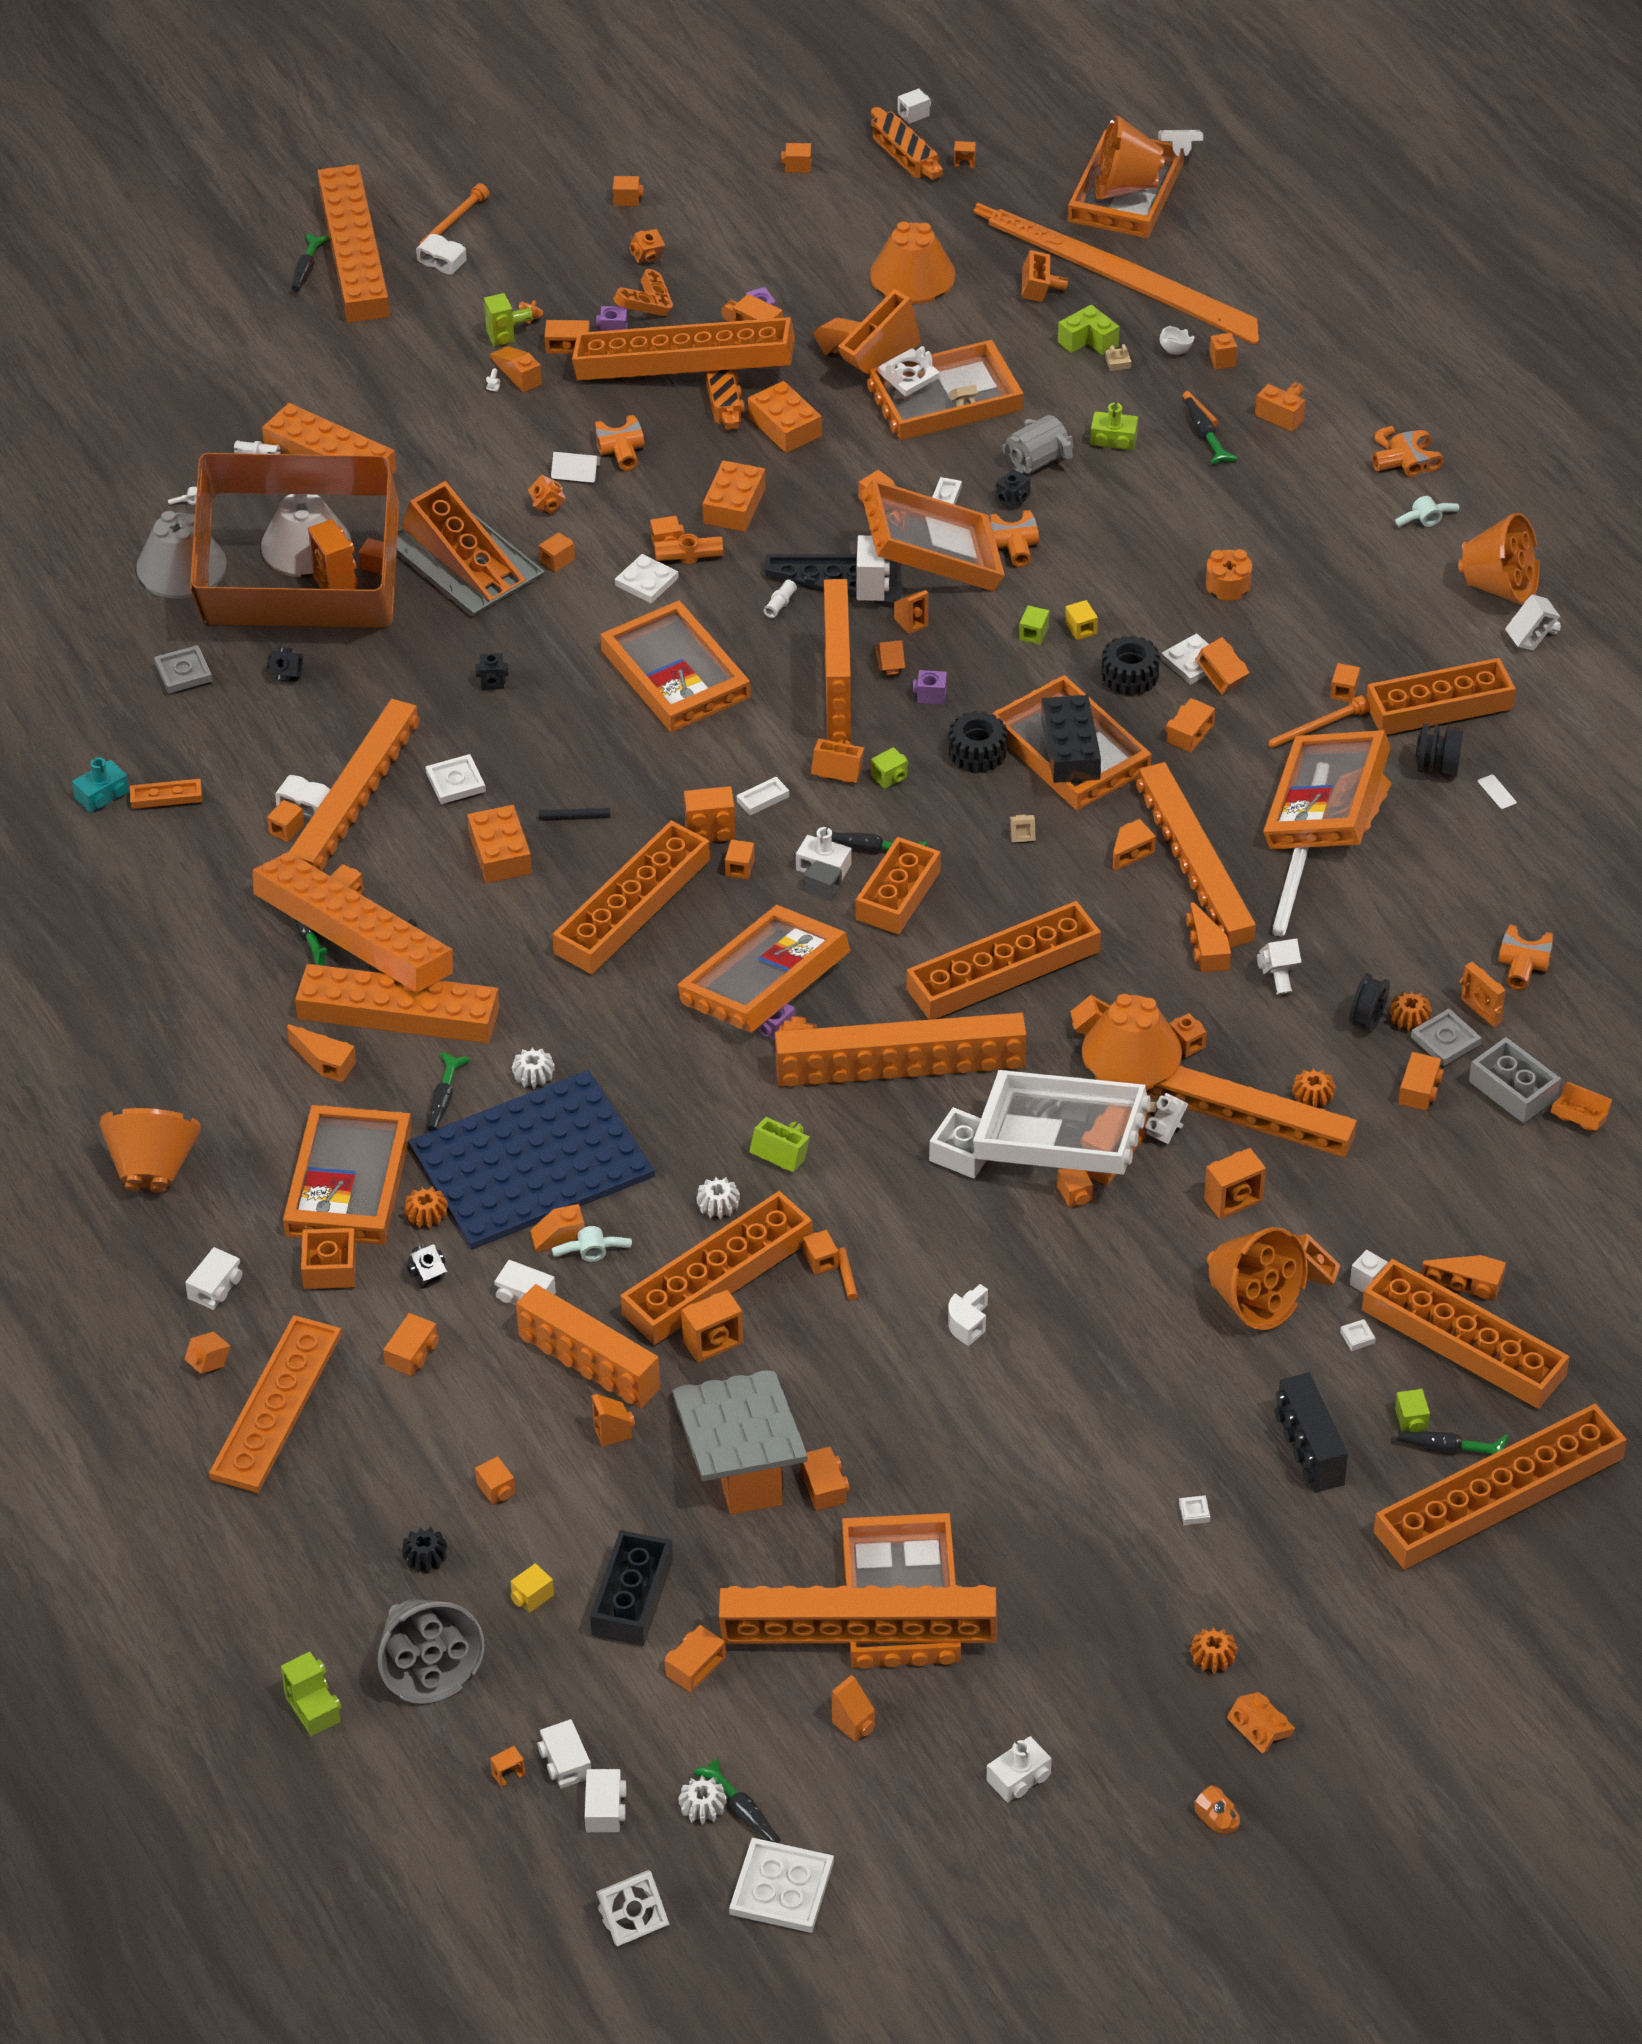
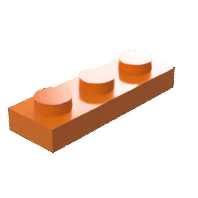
[130,779,202,809]

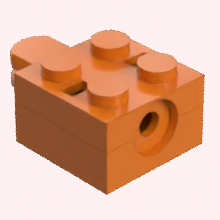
[721,294,783,322]

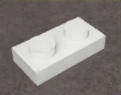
[932,477,962,505]

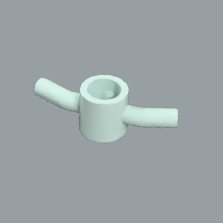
[1395,496,1459,527]
[552,1226,632,1262]

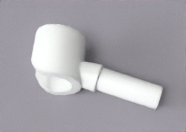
[486,368,500,392]
[168,487,197,505]

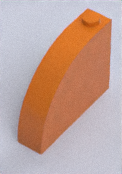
[838,289,921,374]

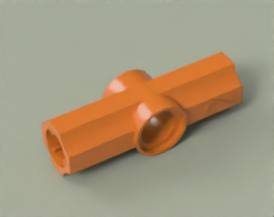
[654,534,723,564]

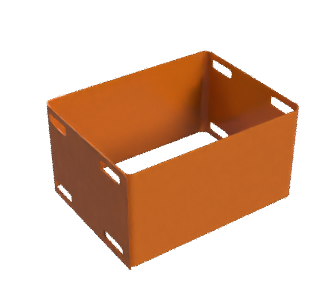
[190,453,400,628]

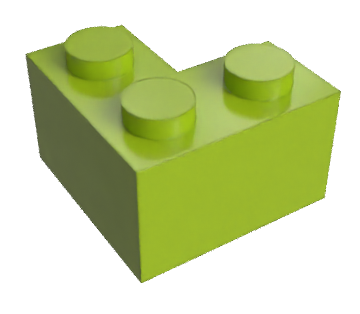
[1058,305,1120,355]
[281,1652,342,1736]

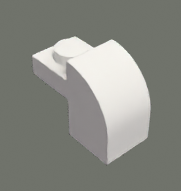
[948,1284,988,1346]

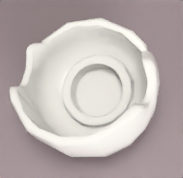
[1160,326,1195,355]

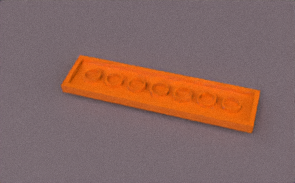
[209,1315,342,1493]

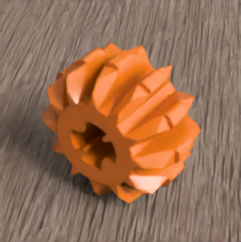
[1389,990,1431,1032]
[1292,1068,1335,1108]
[404,1186,448,1229]
[1190,1626,1237,1674]

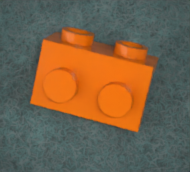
[1550,1082,1612,1131]
[1227,1692,1295,1753]

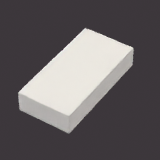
[737,777,789,816]

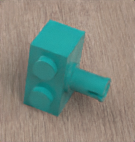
[72,757,129,813]

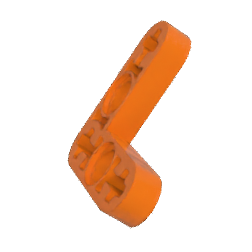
[613,269,673,316]

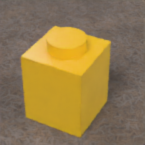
[1065,600,1098,640]
[510,1563,554,1613]

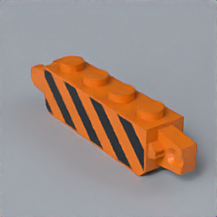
[871,107,943,180]
[704,369,745,430]

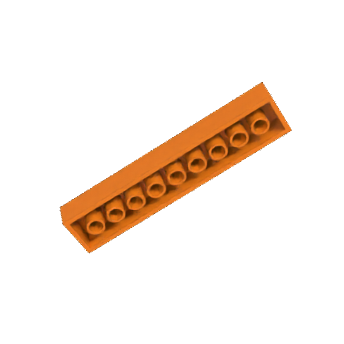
[317,164,390,323]
[572,317,795,380]
[253,852,453,993]
[775,1013,1026,1087]
[1374,1403,1627,1570]
[719,1585,997,1644]

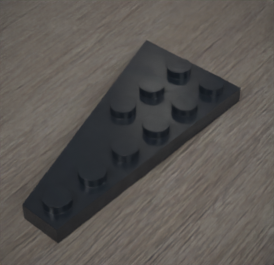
[765,554,901,606]

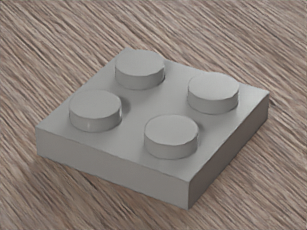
[154,645,213,694]
[1411,1009,1482,1066]

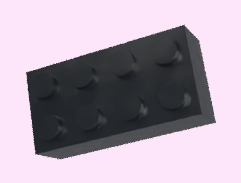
[1041,695,1101,783]
[1274,1372,1348,1493]
[590,1530,673,1646]

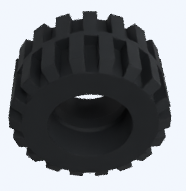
[1101,635,1160,695]
[948,711,1007,772]

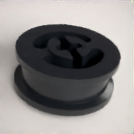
[1349,973,1390,1031]

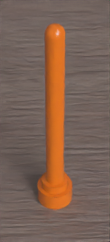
[419,183,490,245]
[1268,695,1369,748]

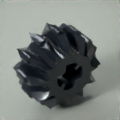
[402,1527,448,1573]

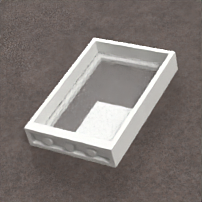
[973,1070,1150,1175]

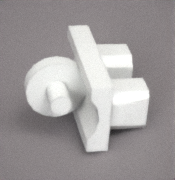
[1145,1093,1188,1144]

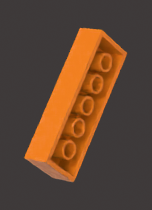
[262,403,397,474]
[1366,658,1516,735]
[516,1284,660,1409]

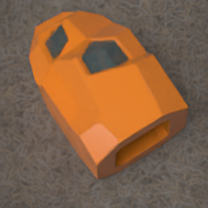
[1194,1785,1240,1834]

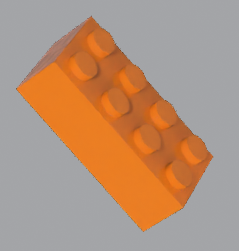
[855,837,941,935]

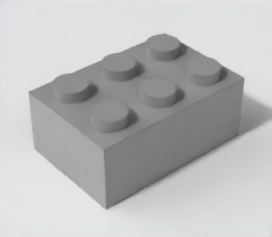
[1469,1037,1561,1123]

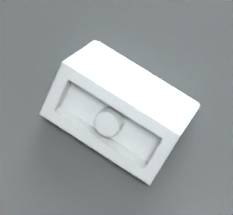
[551,452,601,483]

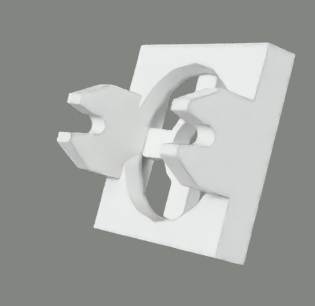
[1158,130,1203,156]
[878,346,940,397]
[596,1870,670,1946]

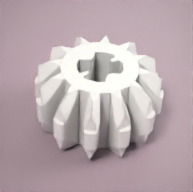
[512,1047,555,1089]
[697,1177,740,1220]
[679,1775,727,1825]

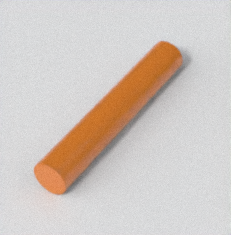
[1182,391,1219,427]
[838,1248,858,1300]

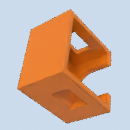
[954,141,976,168]
[490,1746,525,1787]

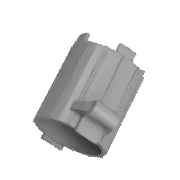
[1002,415,1074,474]

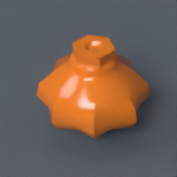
[519,300,543,324]

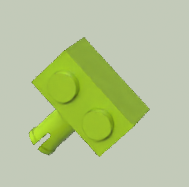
[484,293,533,347]
[1090,403,1138,450]
[749,1117,810,1172]

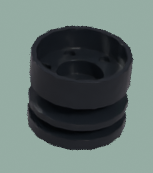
[1415,723,1463,776]

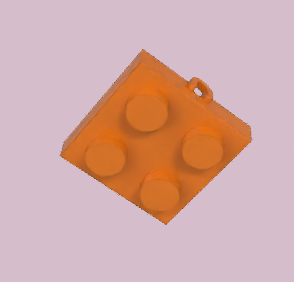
[1459,962,1506,1027]

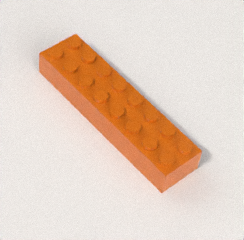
[552,820,710,974]
[906,901,1101,1020]
[295,964,500,1044]
[620,1191,813,1345]
[1362,1259,1570,1409]

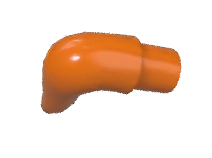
[1374,426,1395,449]

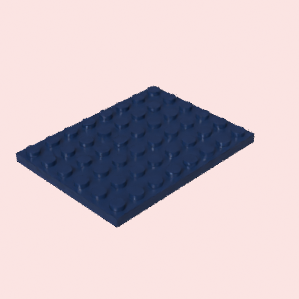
[408,1070,655,1250]

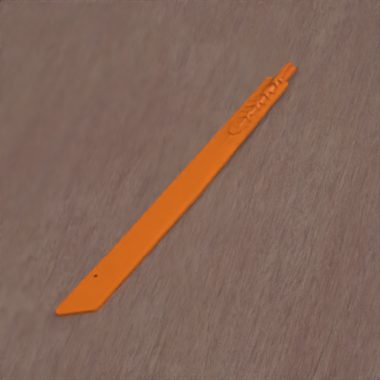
[973,203,1259,344]

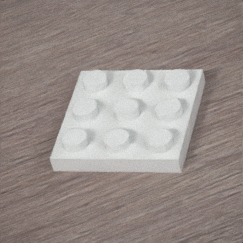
[729,1838,834,1933]

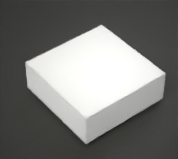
[1340,1319,1376,1351]
[1179,1495,1210,1525]

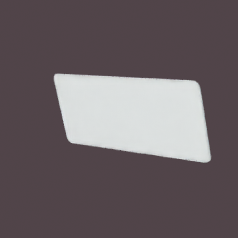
[1478,775,1517,809]

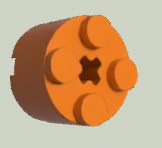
[1205,549,1252,601]

